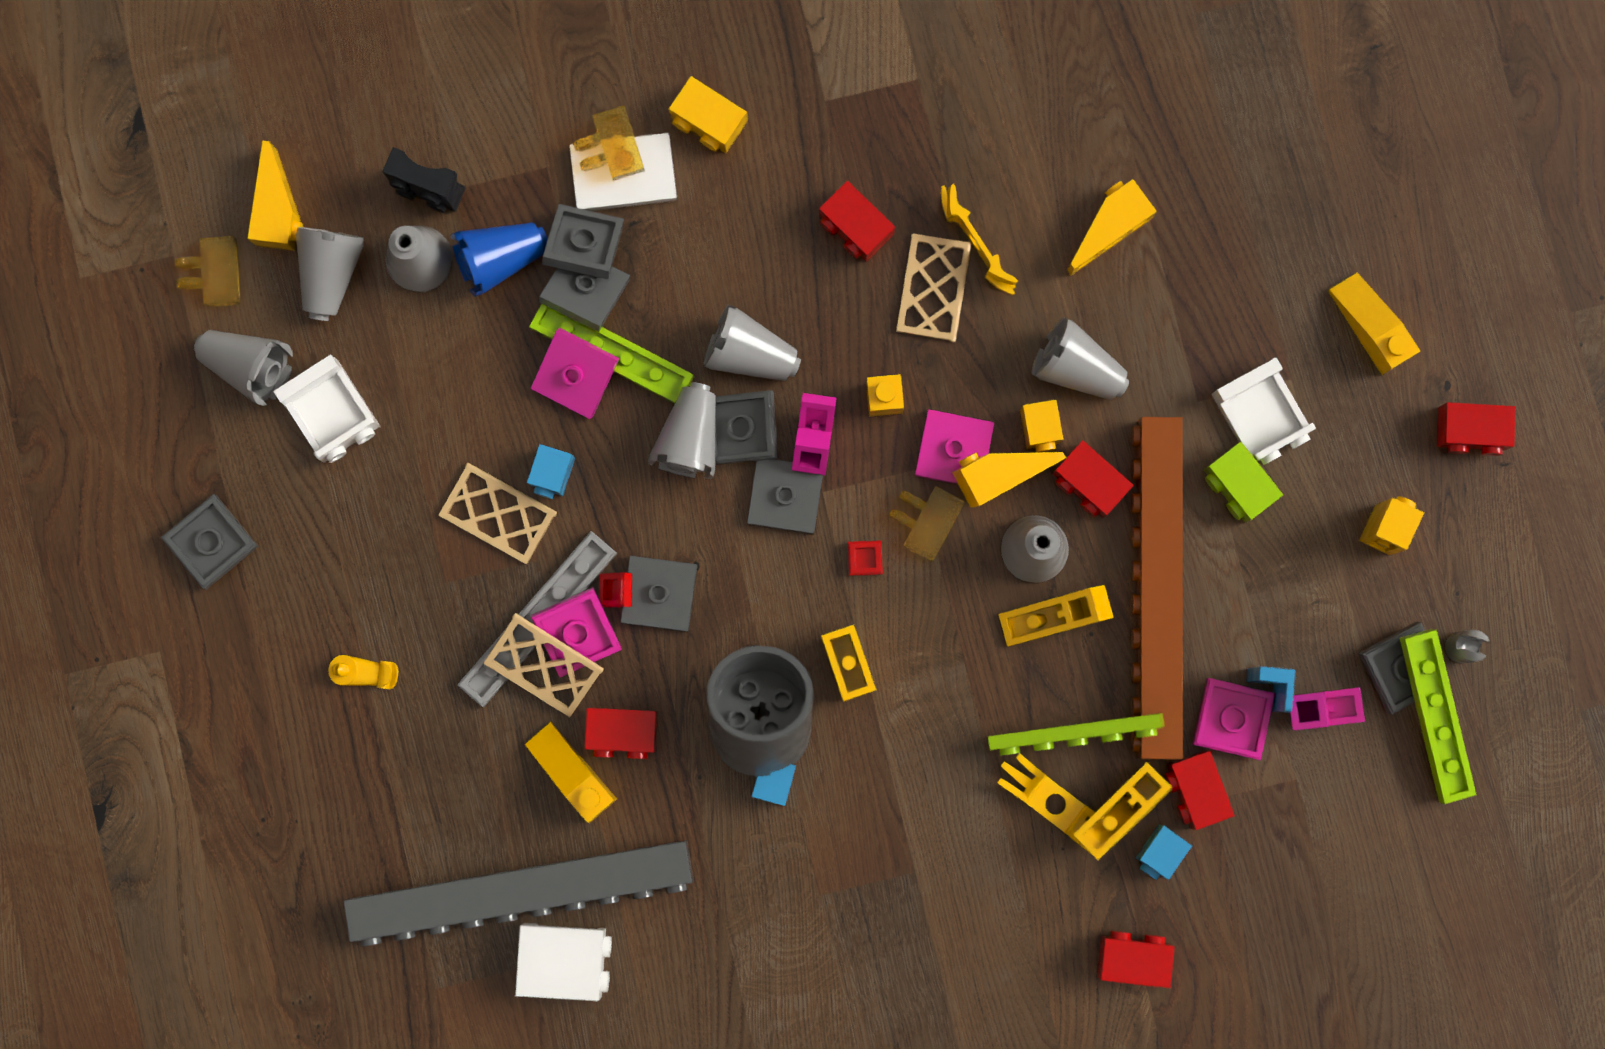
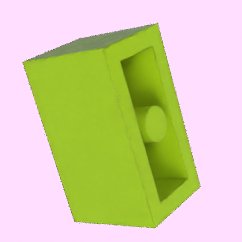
[1204,442,1283,523]

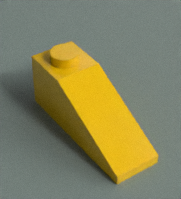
[248,141,303,251]
[1067,179,1157,275]
[1328,272,1420,375]
[952,452,1066,508]
[998,585,1114,647]
[525,722,617,823]
[1073,763,1172,860]

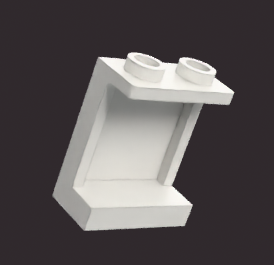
[273,354,380,463]
[1211,358,1316,465]
[515,923,612,1001]

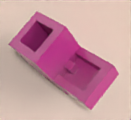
[792,393,836,475]
[1290,687,1365,731]

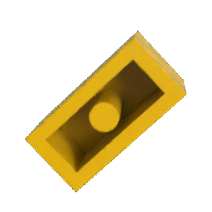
[669,76,748,153]
[1359,496,1424,555]
[821,625,876,702]

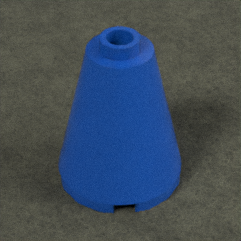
[450,222,548,297]

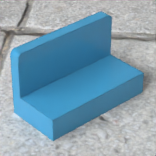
[1246,666,1295,712]

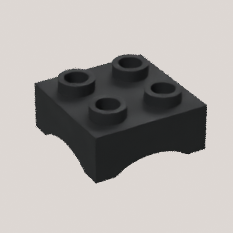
[382,147,466,213]

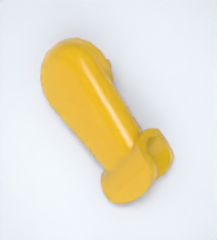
[328,655,398,689]

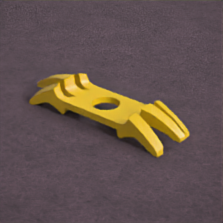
[941,184,1018,296]
[997,753,1096,855]

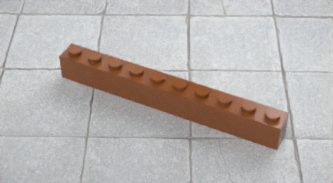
[1131,417,1183,759]

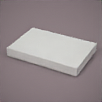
[570,133,677,211]

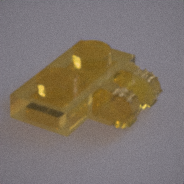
[573,105,645,181]
[175,236,240,307]
[889,486,965,562]

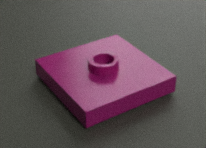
[531,328,620,419]
[915,409,995,485]
[531,587,622,678]
[1192,678,1275,760]

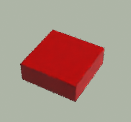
[847,540,883,576]
[599,572,632,608]

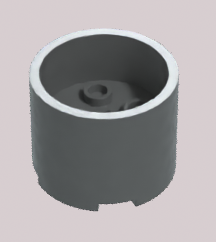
[707,646,813,776]

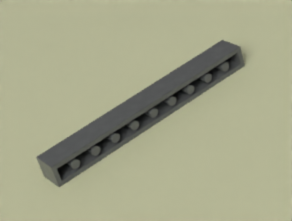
[344,840,694,947]

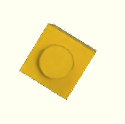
[866,374,904,417]
[1020,400,1064,453]

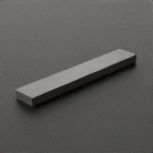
[457,531,618,707]

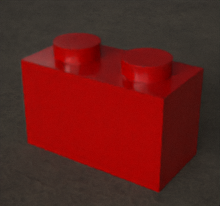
[819,180,895,262]
[1437,402,1516,456]
[1053,440,1134,519]
[585,708,658,759]
[1165,751,1235,830]
[1097,930,1175,988]

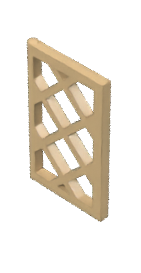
[896,233,971,342]
[439,463,557,564]
[483,613,604,717]

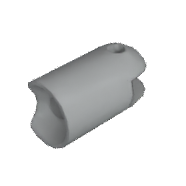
[1445,630,1490,663]

